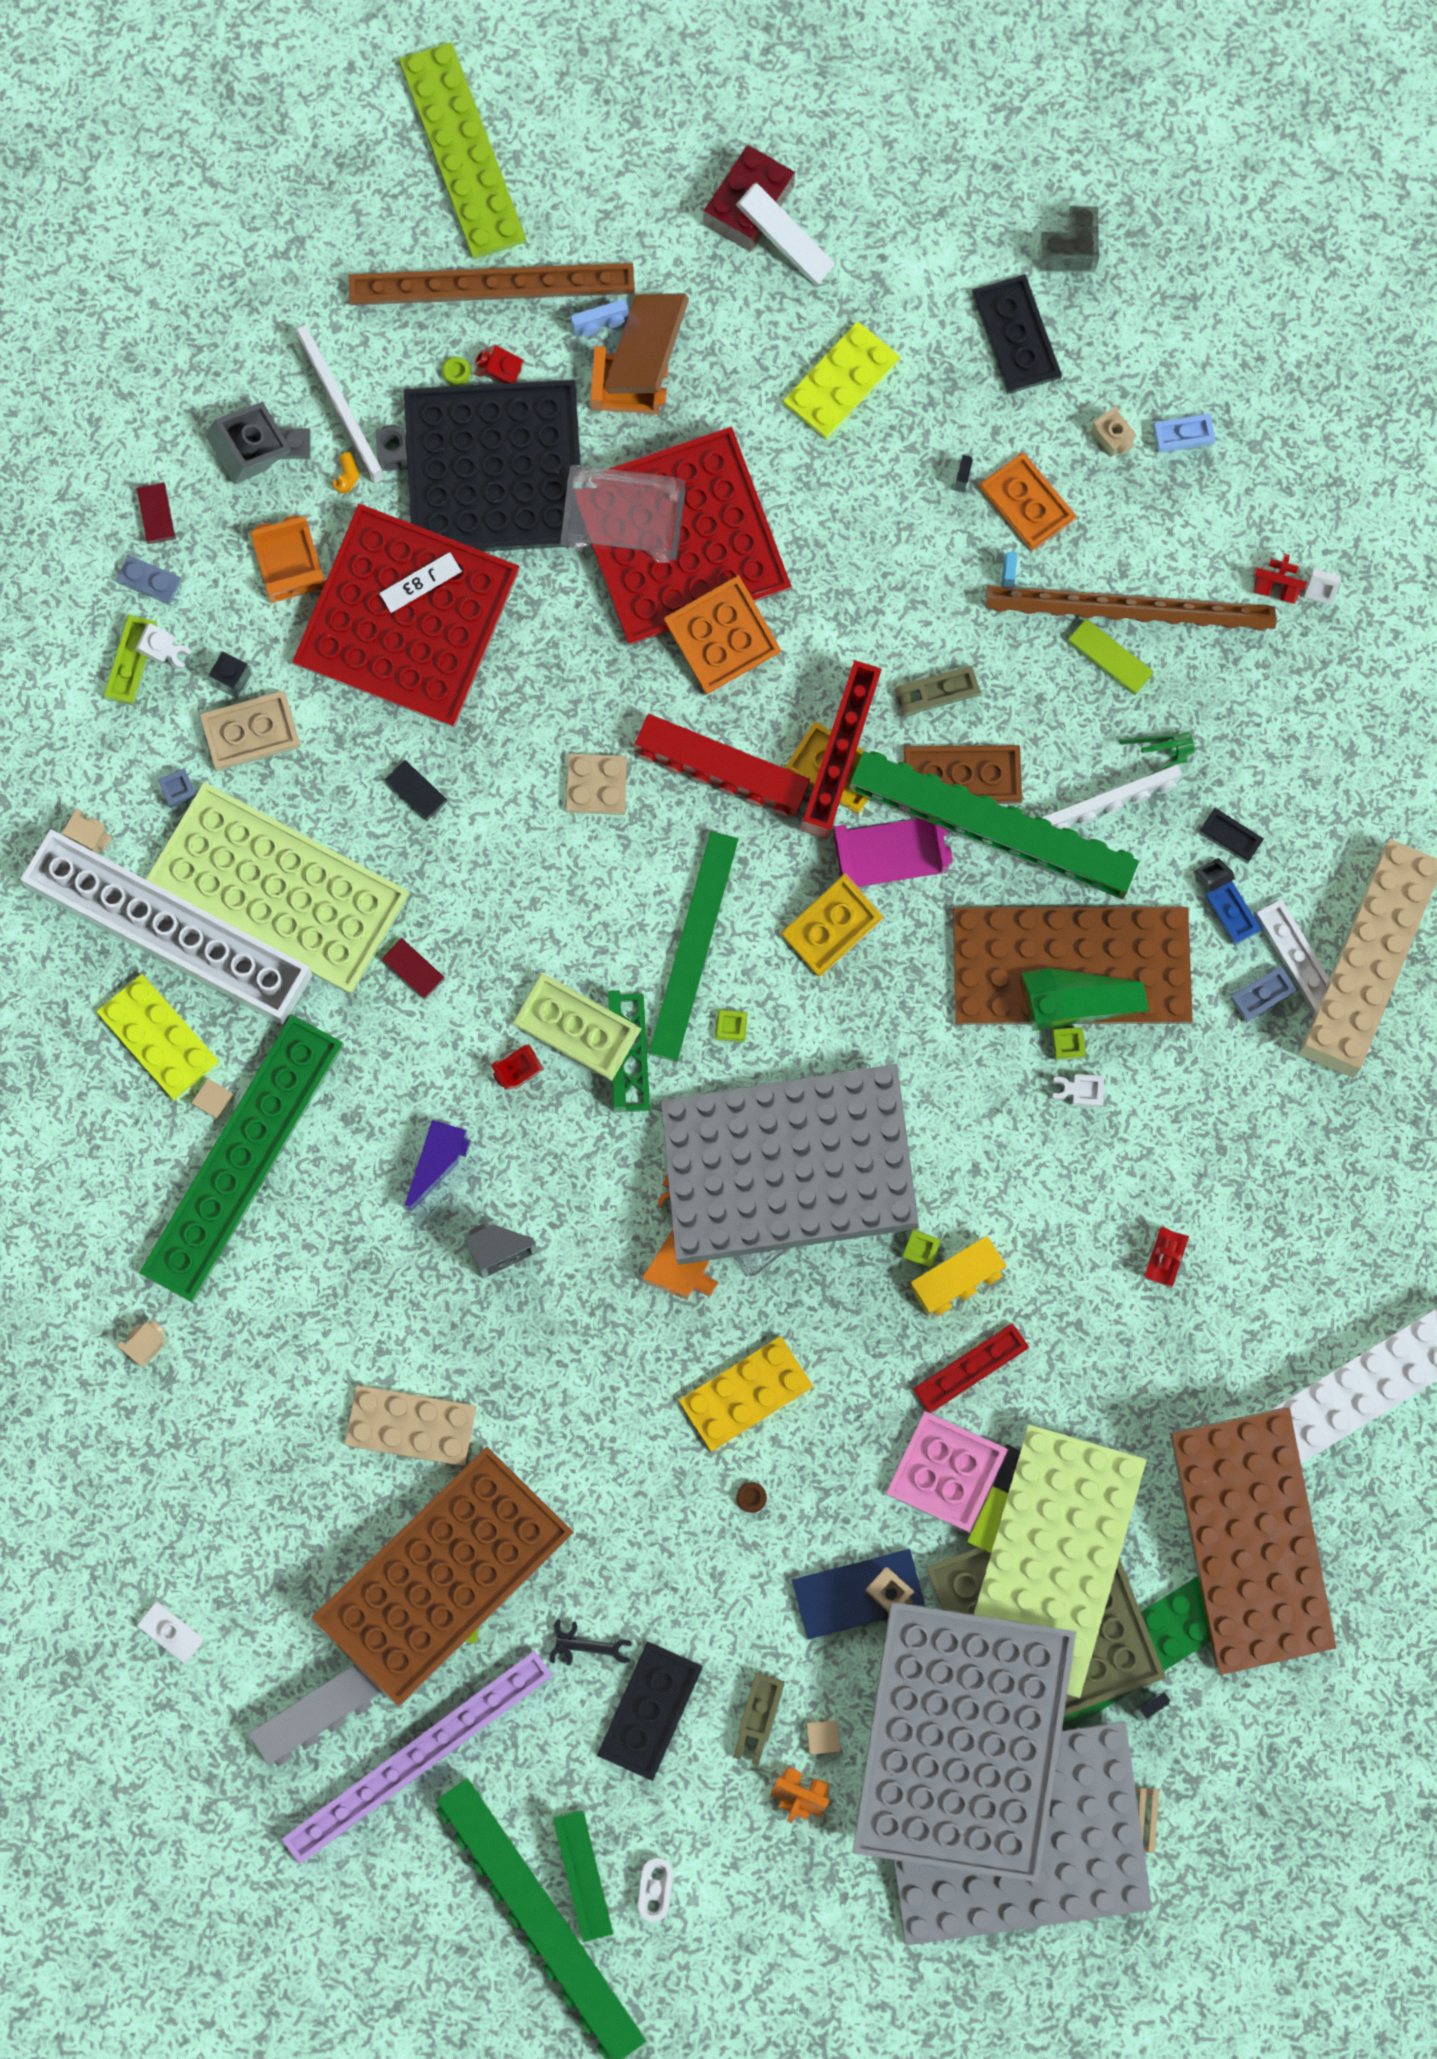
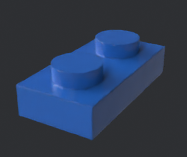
[1204,881,1261,946]

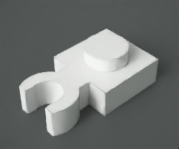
[135,623,191,669]
[1051,1074,1104,1108]

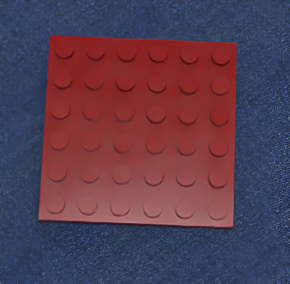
[569,426,792,646]
[292,503,521,728]

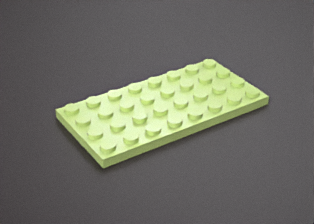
[146,782,410,995]
[974,1424,1147,1699]

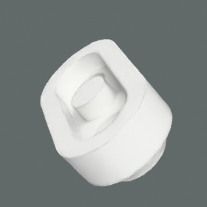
[638,1858,673,1922]

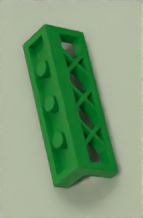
[608,990,650,1113]
[553,1810,614,1943]

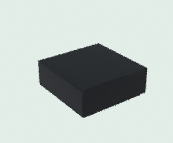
[954,455,973,493]
[1194,858,1235,893]

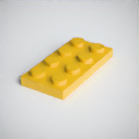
[679,1336,814,1452]

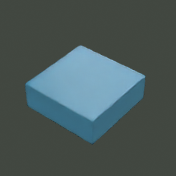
[1001,551,1017,587]

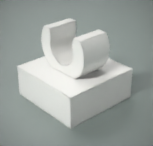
[1305,568,1342,605]

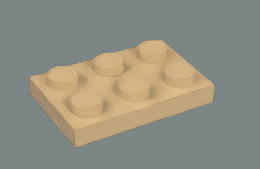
[200,690,301,771]

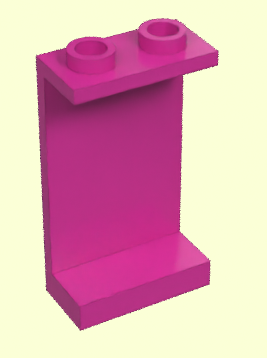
[833,819,953,887]

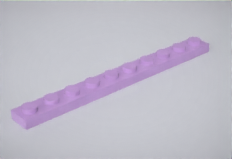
[282,1651,553,1865]

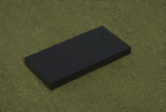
[971,274,1062,394]
[596,1641,703,1781]

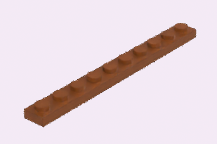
[349,263,635,305]
[986,585,1277,631]

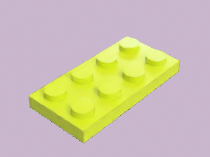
[783,321,901,440]
[96,974,220,1101]

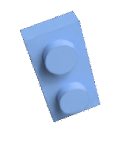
[571,299,629,337]
[1153,414,1216,453]

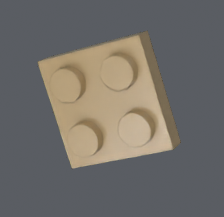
[566,754,627,815]

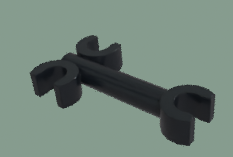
[550,1619,632,1666]

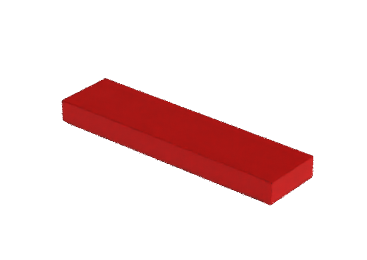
[912,1323,1030,1414]

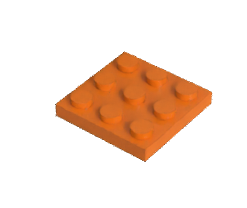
[663,575,782,695]

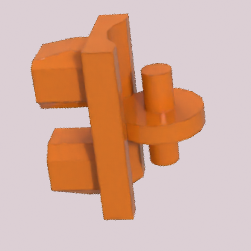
[770,1767,829,1824]

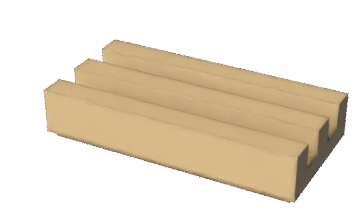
[1135,1788,1159,1853]

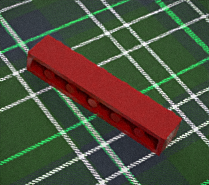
[800,660,882,839]
[634,713,810,818]

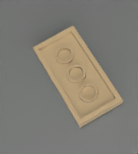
[345,1385,477,1467]

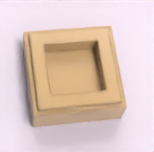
[192,1078,234,1120]
[806,1720,841,1755]

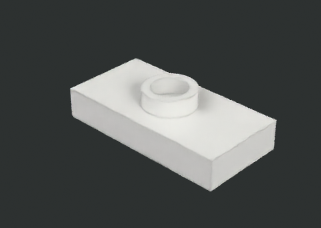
[137,1601,205,1664]

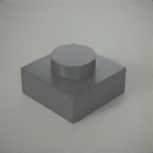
[281,428,311,459]

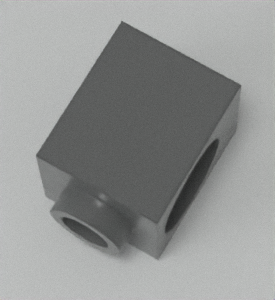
[376,425,408,471]

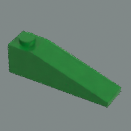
[1021,968,1149,1031]

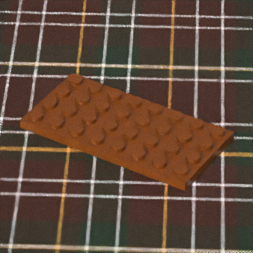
[953,907,1193,1025]
[1170,1407,1337,1675]
[311,1447,574,1708]

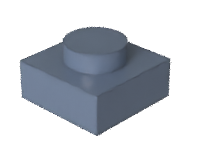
[158,768,196,808]

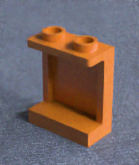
[591,346,668,414]
[250,516,325,604]

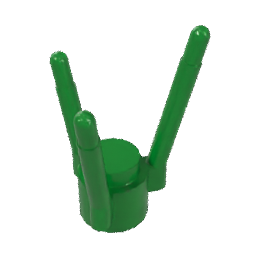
[1119,732,1195,777]

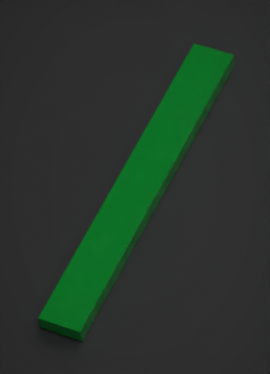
[649,831,739,1062]

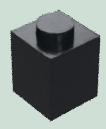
[208,651,251,699]

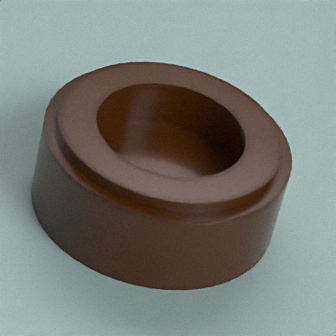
[736,1482,767,1513]

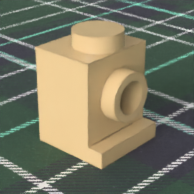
[1090,406,1137,457]
[62,808,112,854]
[117,1319,168,1369]
[864,1567,914,1613]

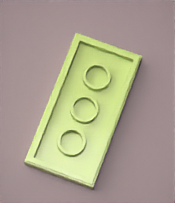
[513,973,642,1080]

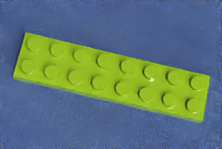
[399,42,527,260]

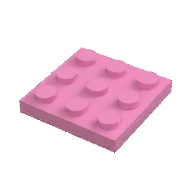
[886,1411,1008,1534]

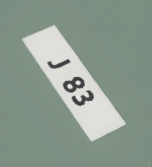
[380,552,462,613]

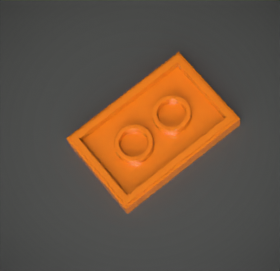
[978,452,1077,552]

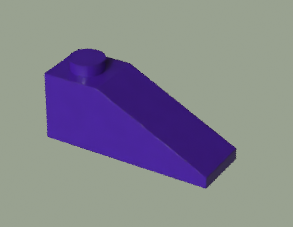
[405,1120,471,1211]

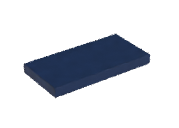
[791,1549,926,1640]

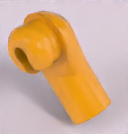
[333,452,360,494]

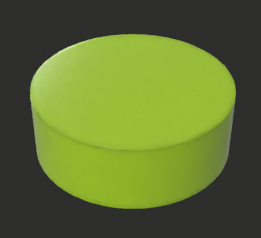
[442,357,471,386]

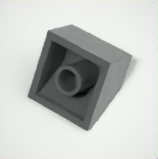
[206,401,291,484]
[465,1224,538,1279]

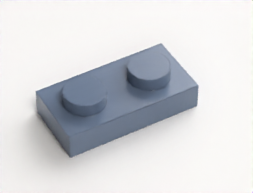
[116,555,182,605]
[1230,966,1297,1023]

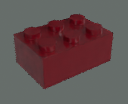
[702,144,796,253]

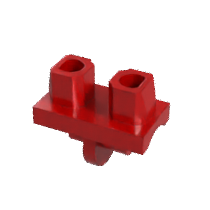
[1253,553,1307,604]
[1143,1226,1190,1288]

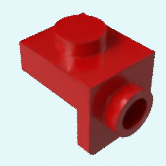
[474,344,524,383]
[491,1044,544,1090]

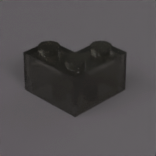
[1038,206,1099,273]

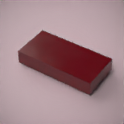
[136,482,176,545]
[381,938,445,1000]

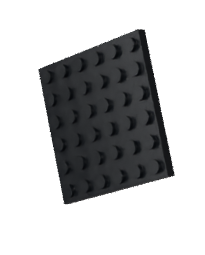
[403,379,586,552]

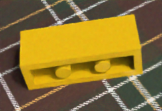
[909,1236,1006,1317]

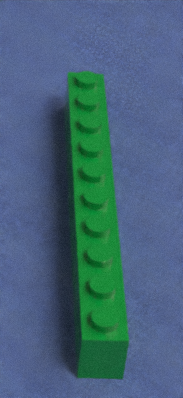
[849,751,1139,900]
[436,1778,647,2059]

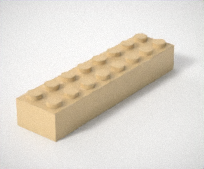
[1298,839,1437,1078]

